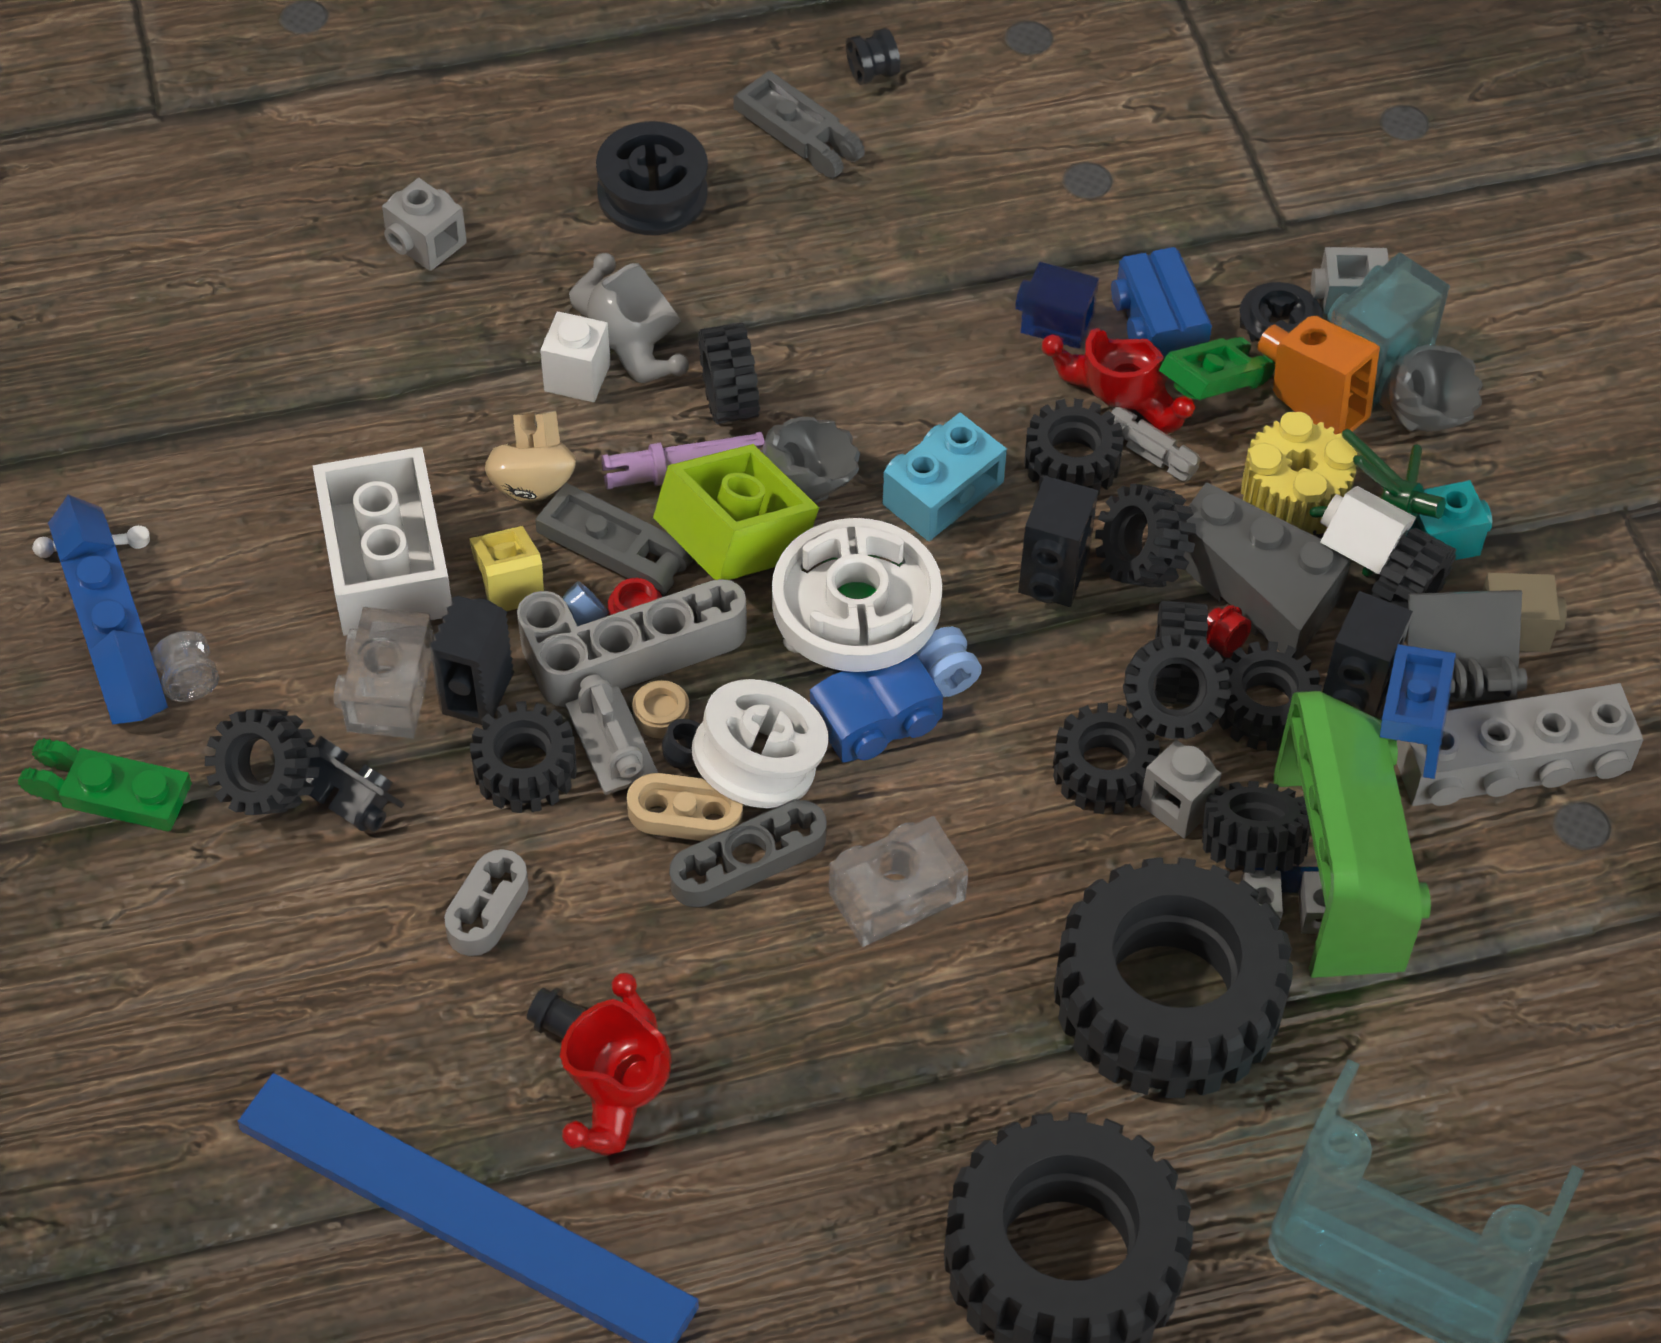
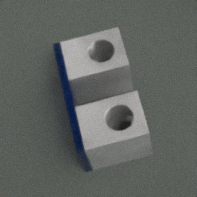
[1240,866,1326,934]

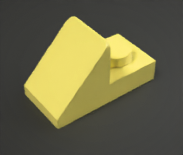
[469,526,544,611]

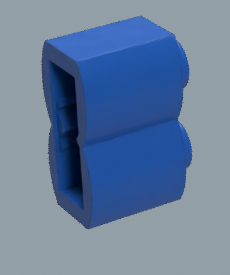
[810,653,943,763]

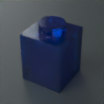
[1015,261,1099,349]

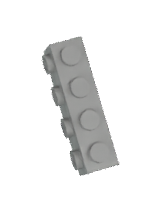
[1397,683,1643,806]

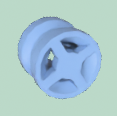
[916,626,982,697]

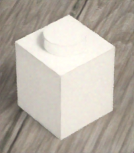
[540,311,611,402]
[1320,486,1416,574]

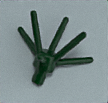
[1310,429,1446,577]

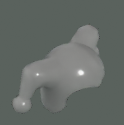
[569,253,689,383]

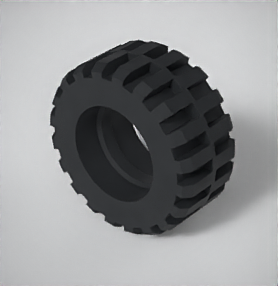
[1054,857,1293,1098]
[944,1112,1193,1343]

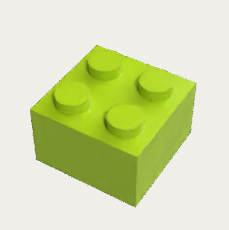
[653,444,819,580]

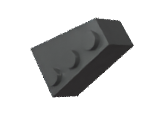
[1183,482,1352,660]

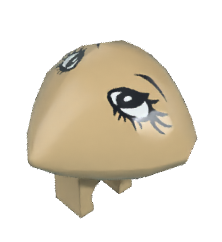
[485,411,576,503]

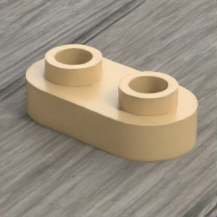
[627,773,743,841]

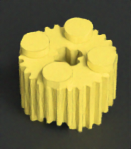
[1241,412,1357,535]

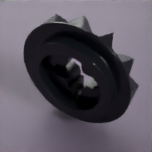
[1239,282,1323,342]

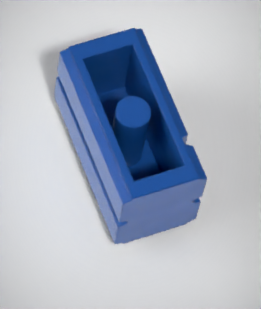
[1111,247,1212,358]

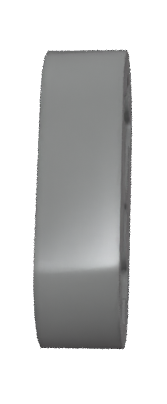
[444,849,529,956]

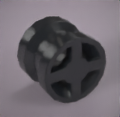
[846,28,901,85]

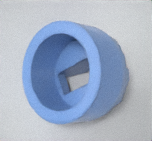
[562,581,608,626]

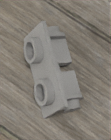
[565,674,658,795]

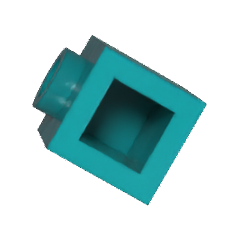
[1406,480,1492,561]

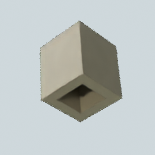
[1482,573,1567,652]

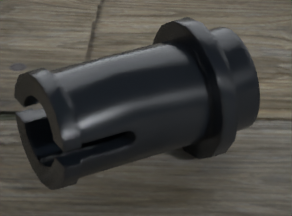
[526,987,586,1038]

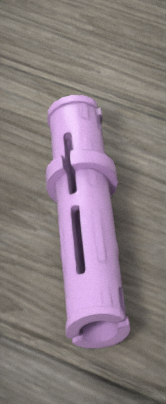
[601,432,764,490]

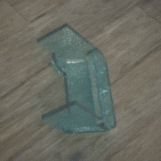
[1268,1059,1584,1343]

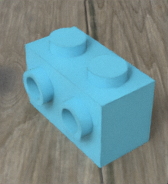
[883,413,1007,541]

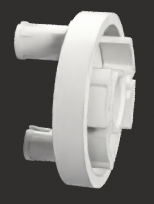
[772,518,942,672]

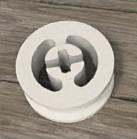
[692,679,829,808]

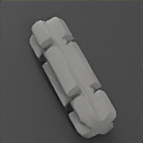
[1111,407,1201,482]

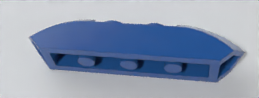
[48,494,168,725]

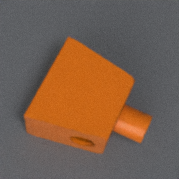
[1258,316,1380,435]

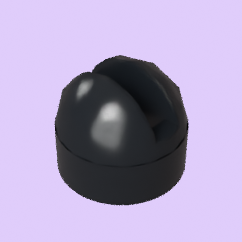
[661,719,700,769]

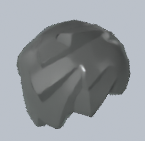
[1380,345,1483,432]
[762,417,860,503]

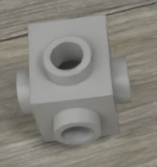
[382,178,467,271]

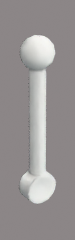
[32,526,150,558]

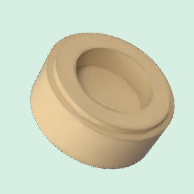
[632,680,690,739]

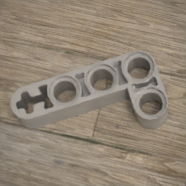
[517,579,747,707]

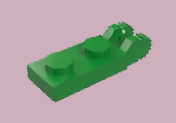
[1159,337,1276,400]
[18,738,192,832]

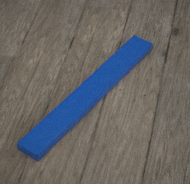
[238,1073,699,1343]

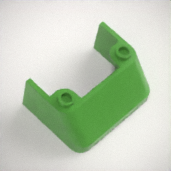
[1273,691,1431,978]

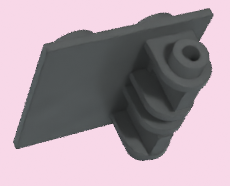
[1407,590,1527,702]

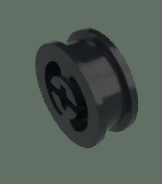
[596,121,708,235]

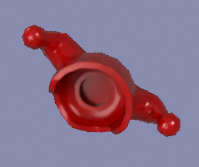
[1042,328,1195,434]
[560,973,672,1156]

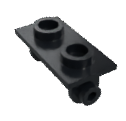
[306,736,405,832]

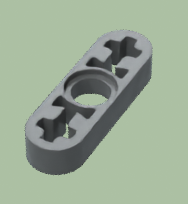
[669,800,827,908]

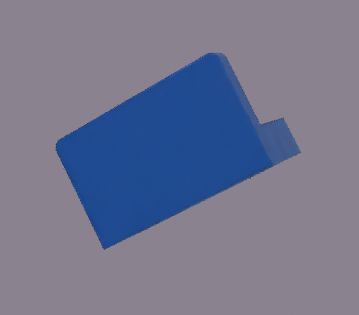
[1380,644,1456,779]

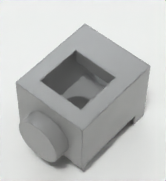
[1311,247,1392,321]
[1140,739,1221,839]

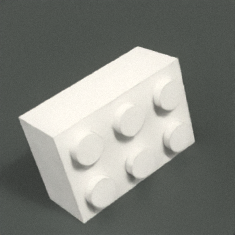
[313,447,452,636]

